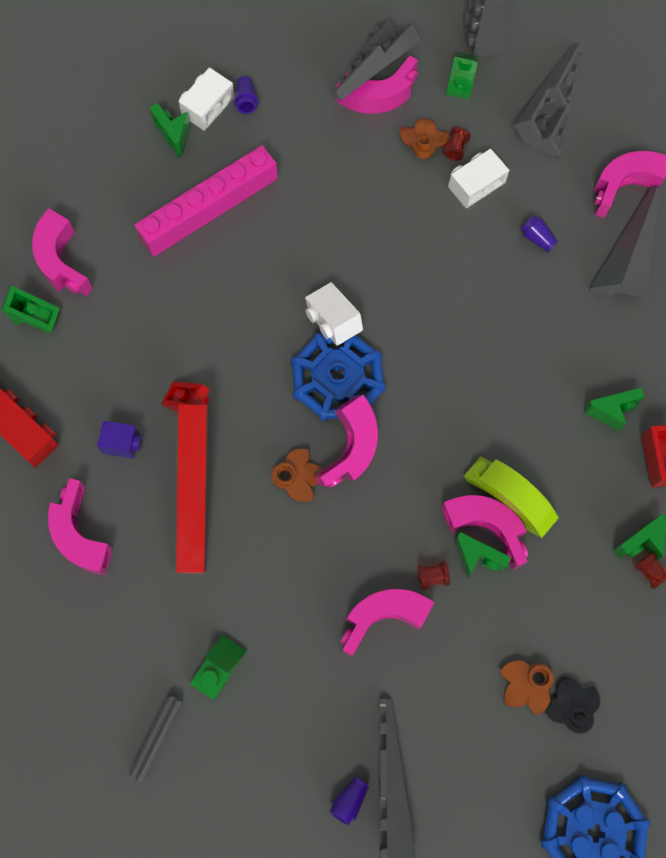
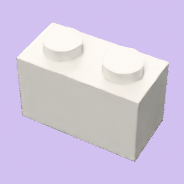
[178,67,234,131]
[448,149,509,209]
[305,282,363,346]

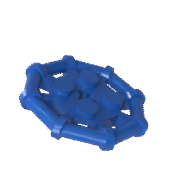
[290,332,386,421]
[540,774,651,858]

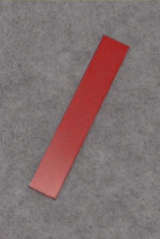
[176,405,208,573]

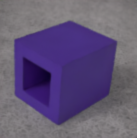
[97,421,142,459]

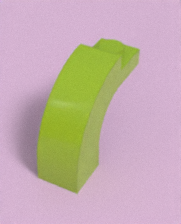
[464,456,559,538]

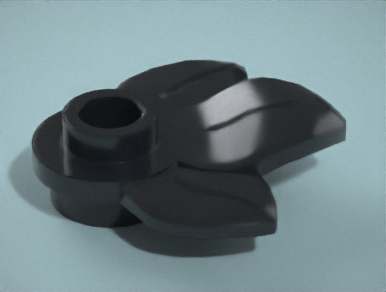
[544,677,600,734]

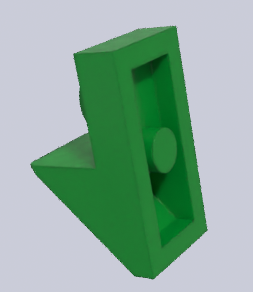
[446,52,479,100]
[149,103,190,157]
[1,285,60,333]
[584,388,645,431]
[613,514,666,560]
[454,532,511,578]
[190,636,247,700]

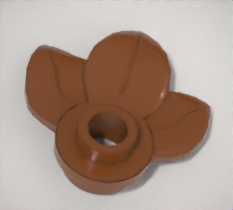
[400,118,449,159]
[271,449,323,502]
[500,660,554,715]

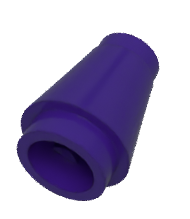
[234,76,258,114]
[520,215,558,252]
[329,777,369,826]

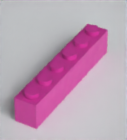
[134,145,278,257]

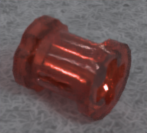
[442,127,471,161]
[634,552,666,590]
[417,561,450,590]

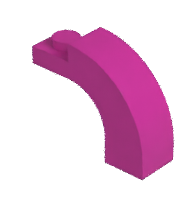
[335,55,418,114]
[593,151,666,218]
[32,208,93,296]
[313,395,378,488]
[48,478,113,576]
[441,495,528,570]
[340,589,435,657]

